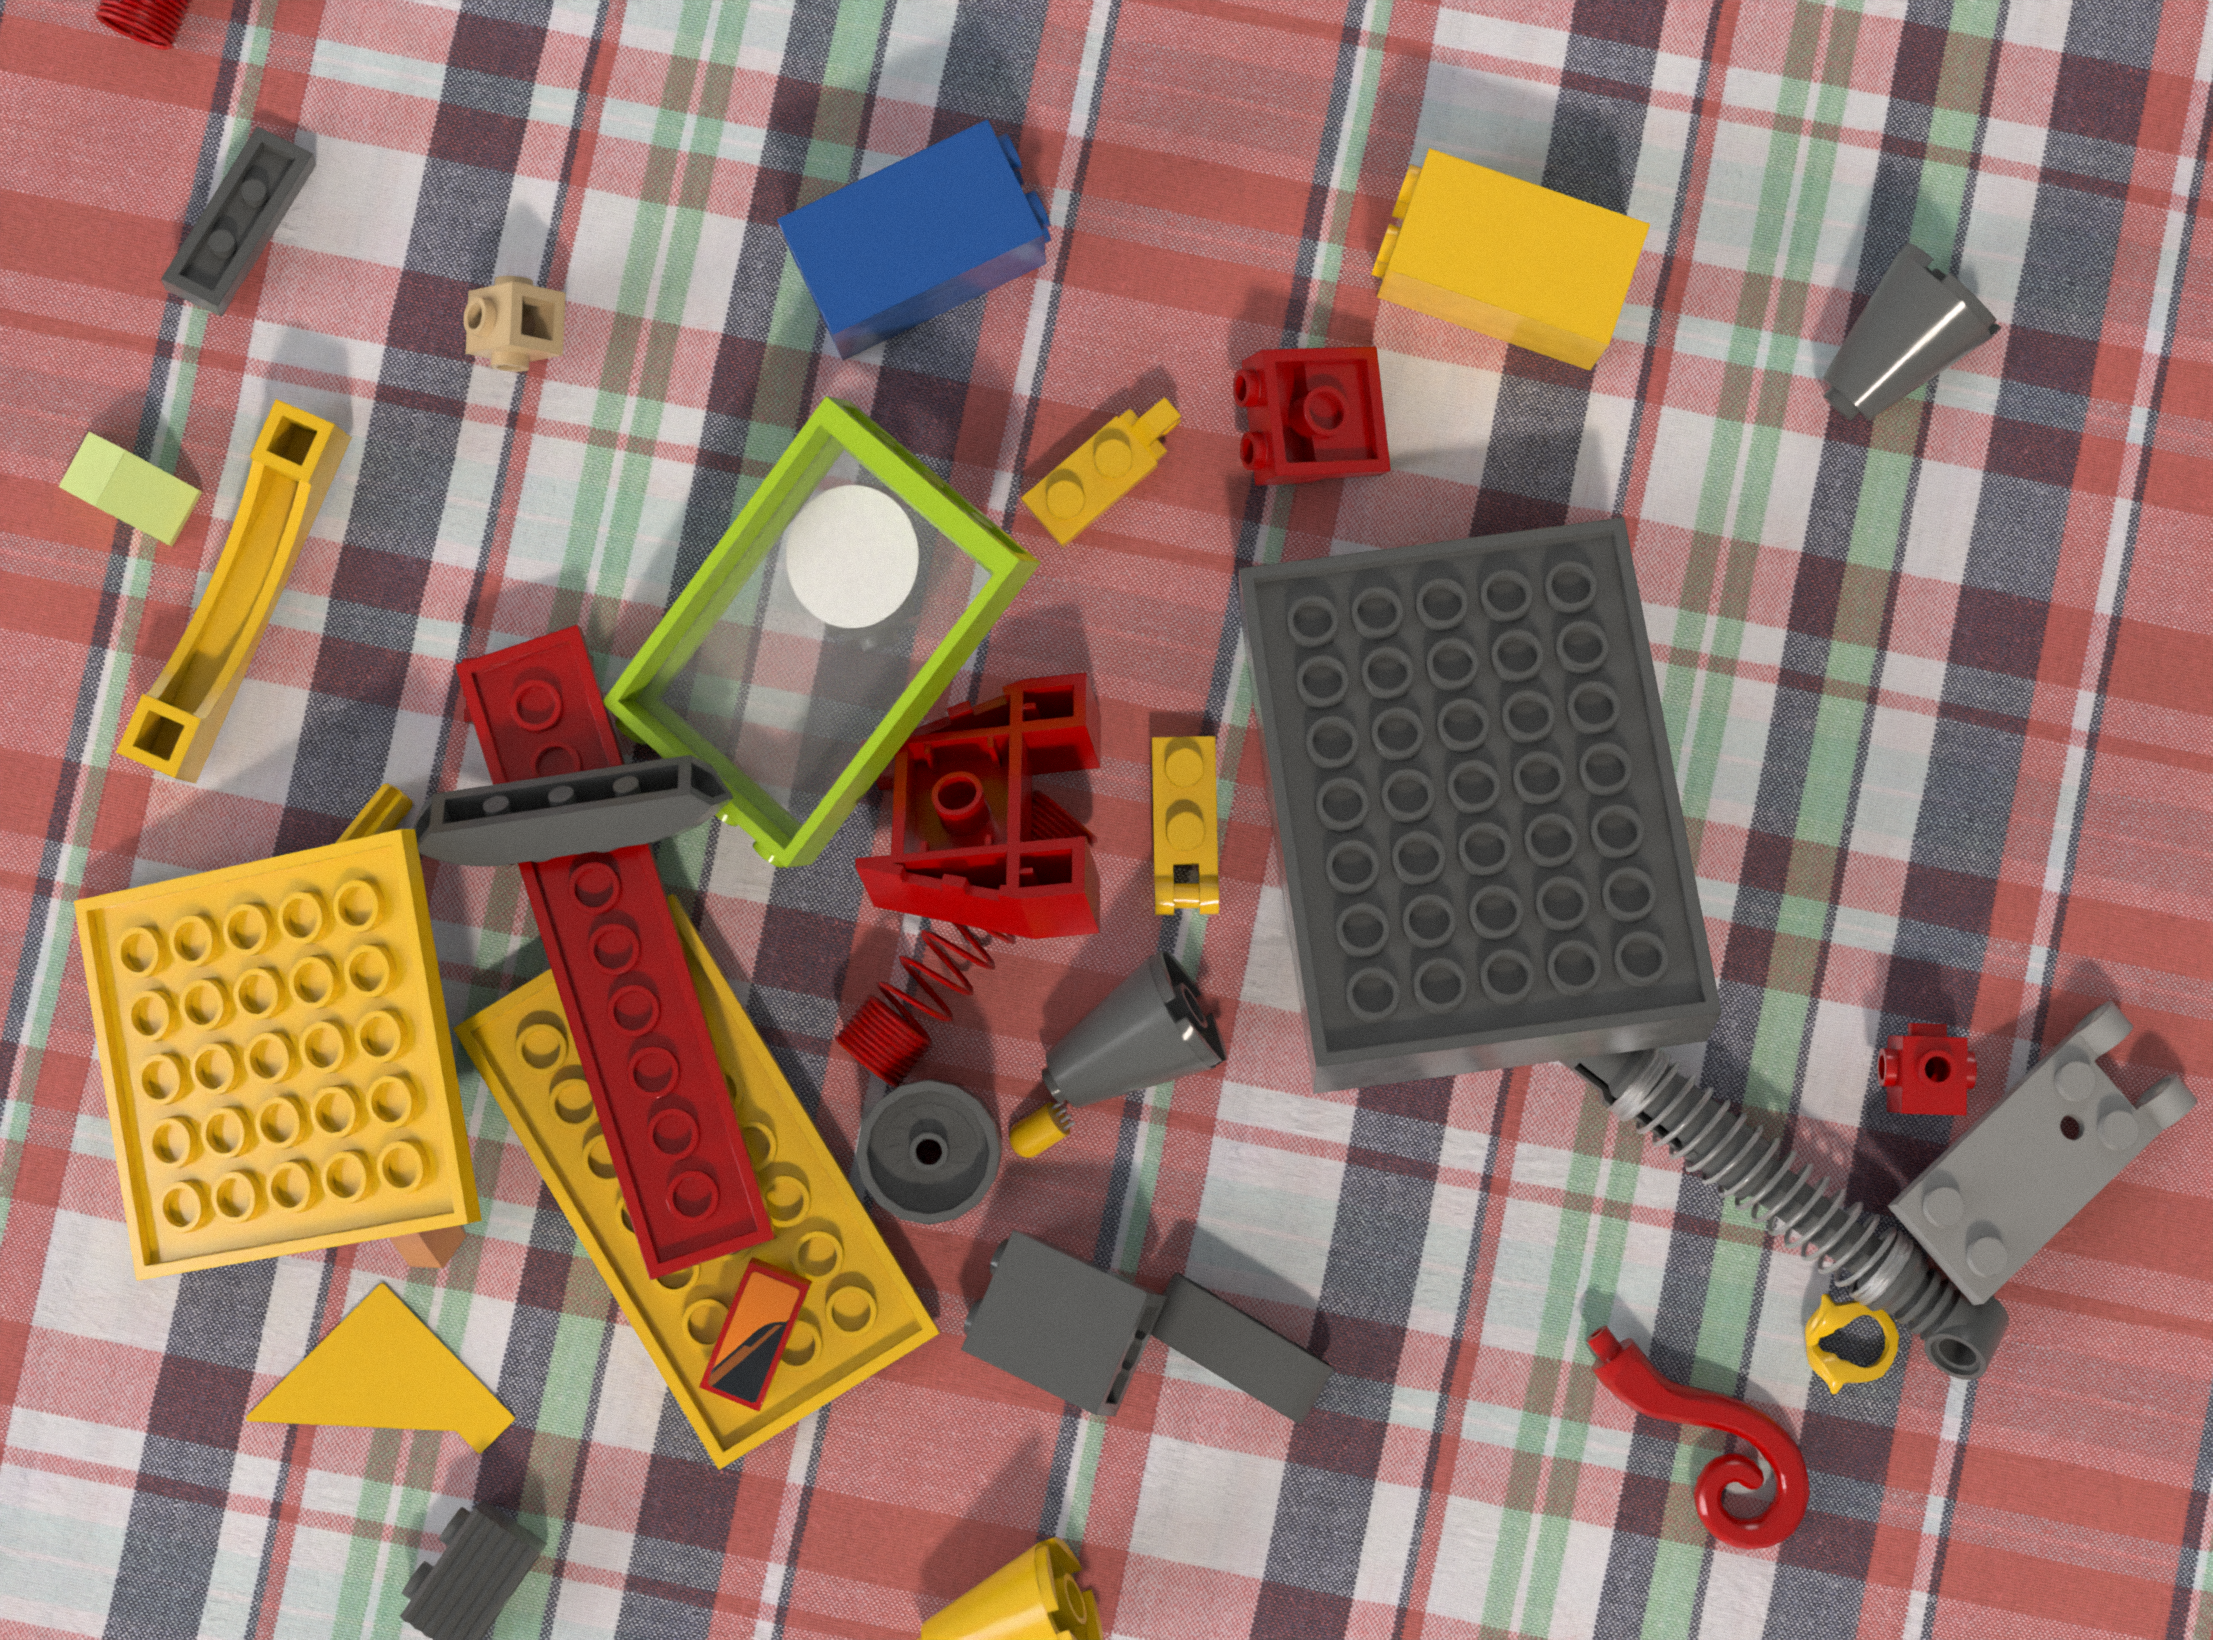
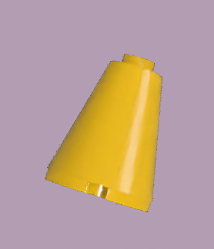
[916,1536,1103,1640]

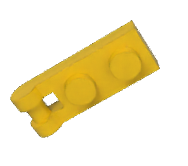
[1151,736,1219,916]

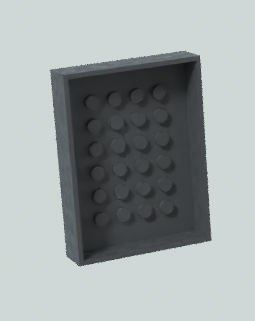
[1239,517,1722,1094]

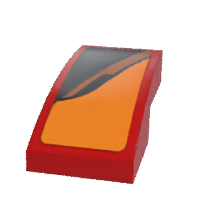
[699,1257,812,1412]

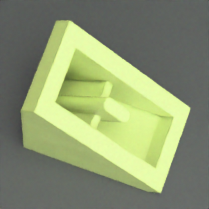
[58,432,203,547]

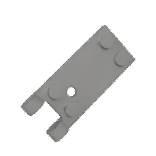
[1887,1001,2198,1305]

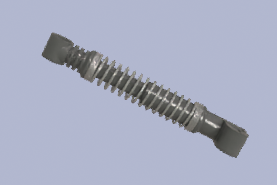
[1559,1048,2009,1380]

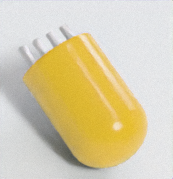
[1009,1102,1076,1158]

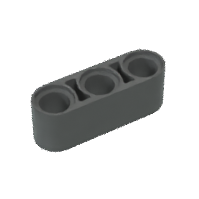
[1151,1272,1335,1424]

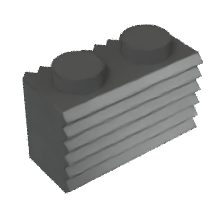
[400,1500,547,1640]

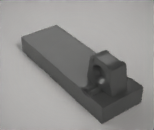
[161,126,316,317]

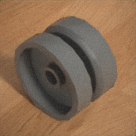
[856,1078,1003,1225]

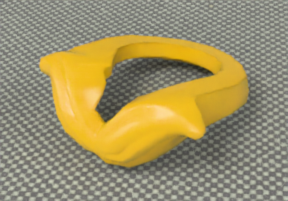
[1805,1294,1899,1395]

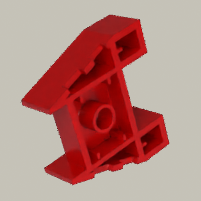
[855,672,1101,939]

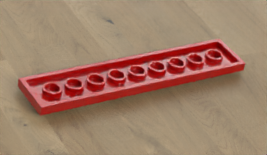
[455,625,777,1280]

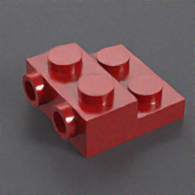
[1233,346,1391,486]

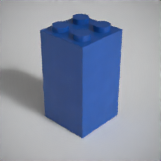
[777,119,1052,361]

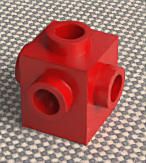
[1877,1023,1977,1116]

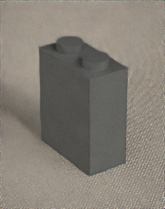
[961,1230,1167,1417]

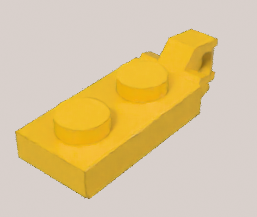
[1021,397,1182,549]

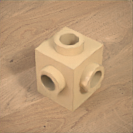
[464,276,566,372]

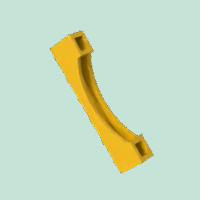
[116,399,352,784]

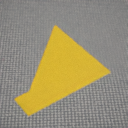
[246,1283,515,1454]

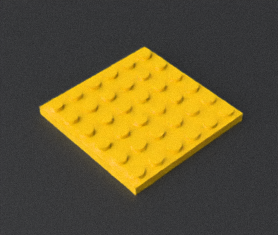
[74,829,482,1281]

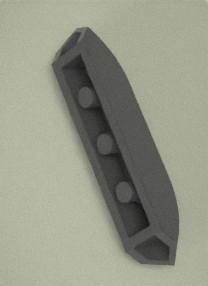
[412,755,734,867]

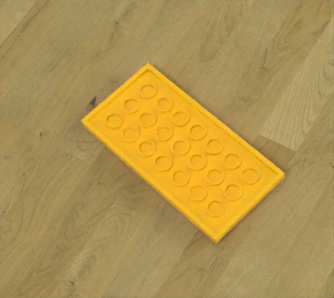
[453,894,941,1470]

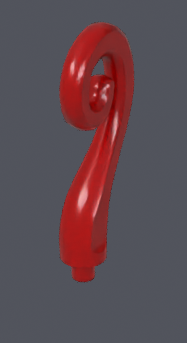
[1586,1325,1810,1550]

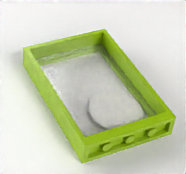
[603,396,1041,868]

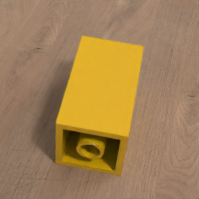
[1371,148,1650,371]

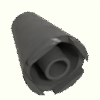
[1822,242,2001,422]
[1042,951,1228,1108]

